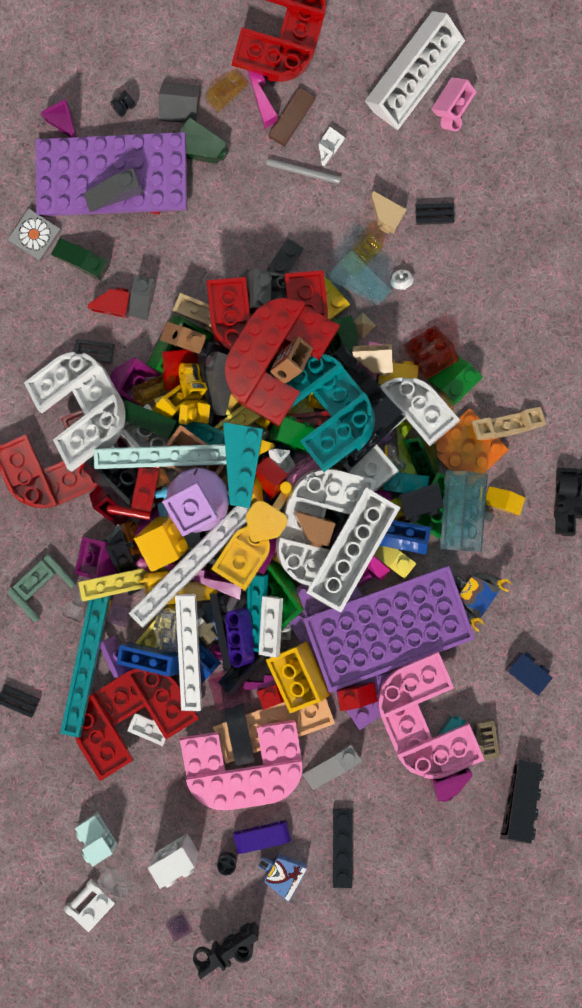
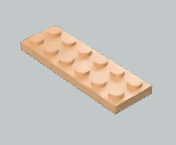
[213,698,335,763]

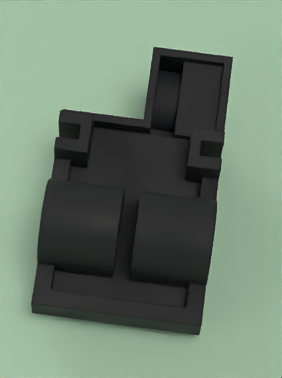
[331,345,388,408]
[554,467,582,536]
[193,922,259,979]

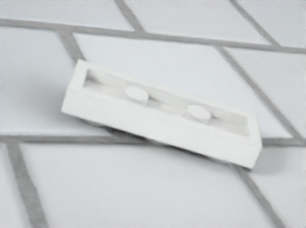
[259,595,283,658]

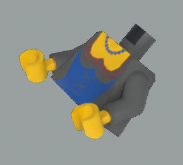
[454,573,512,632]

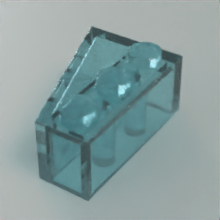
[324,249,393,305]

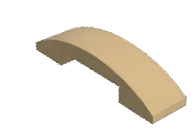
[471,407,546,440]

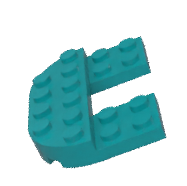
[286,354,375,472]

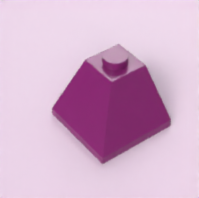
[110,357,162,407]
[74,536,117,579]
[430,768,473,802]

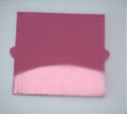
[208,673,247,711]

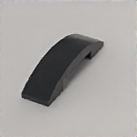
[221,687,255,766]

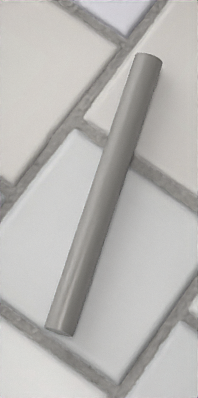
[266,158,341,184]

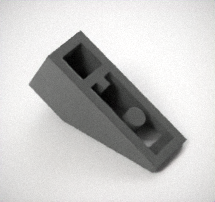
[84,168,144,212]
[206,352,231,416]

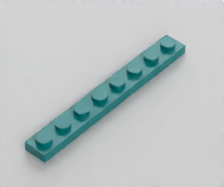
[60,595,111,738]

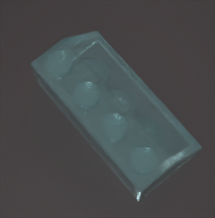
[440,470,488,552]

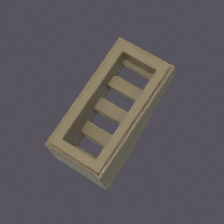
[474,719,500,760]

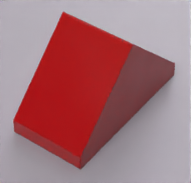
[256,456,288,500]

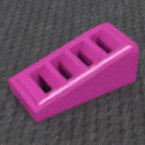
[367,555,391,581]

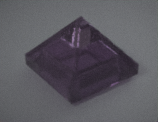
[166,915,192,942]

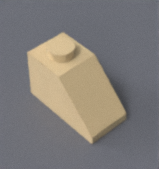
[370,191,407,234]
[352,344,393,375]

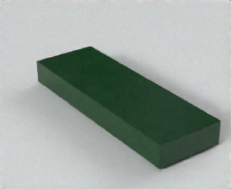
[124,400,178,440]

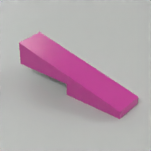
[247,71,278,129]

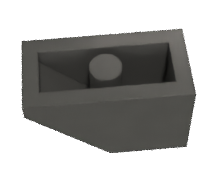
[129,275,156,320]

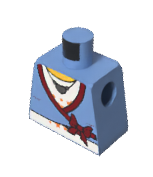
[258,853,307,902]

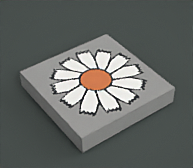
[8,208,61,262]

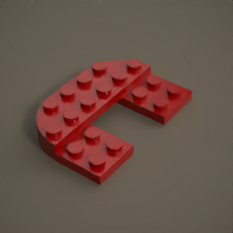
[231,0,326,82]
[206,270,328,355]
[225,298,340,427]
[0,409,99,508]
[75,669,199,781]

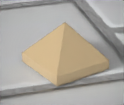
[354,312,376,339]

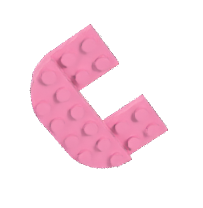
[378,651,484,779]
[180,719,302,810]

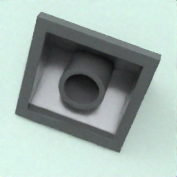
[159,82,200,123]

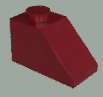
[89,486,130,527]

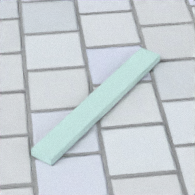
[94,444,226,469]

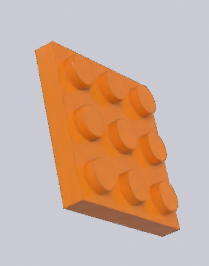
[435,408,509,488]

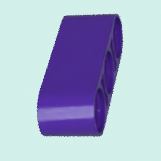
[225,608,254,667]
[233,820,291,854]

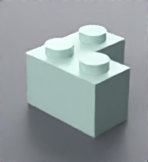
[75,812,118,867]

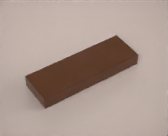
[269,88,315,147]

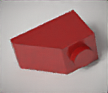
[87,287,131,318]
[336,682,377,711]
[257,684,284,710]

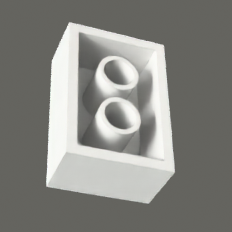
[148,833,199,889]

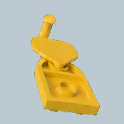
[212,482,292,591]

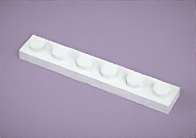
[175,594,202,711]

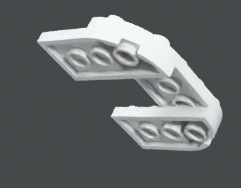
[24,352,125,471]
[347,377,460,492]
[276,468,376,586]

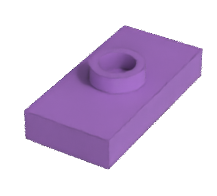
[100,635,131,678]

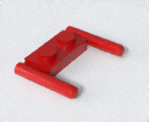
[107,467,160,520]

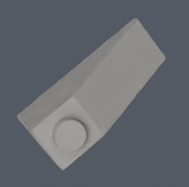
[302,742,362,790]

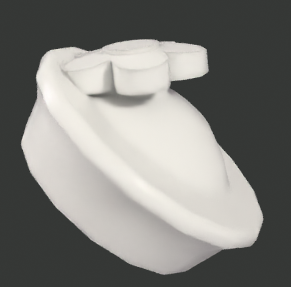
[390,270,414,290]

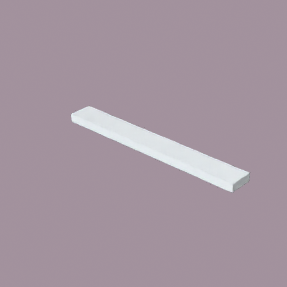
[128,506,249,628]

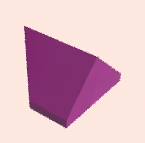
[41,99,77,138]

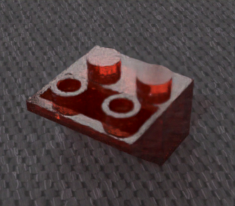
[403,326,459,380]

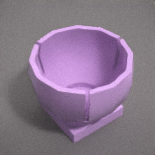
[162,467,230,537]

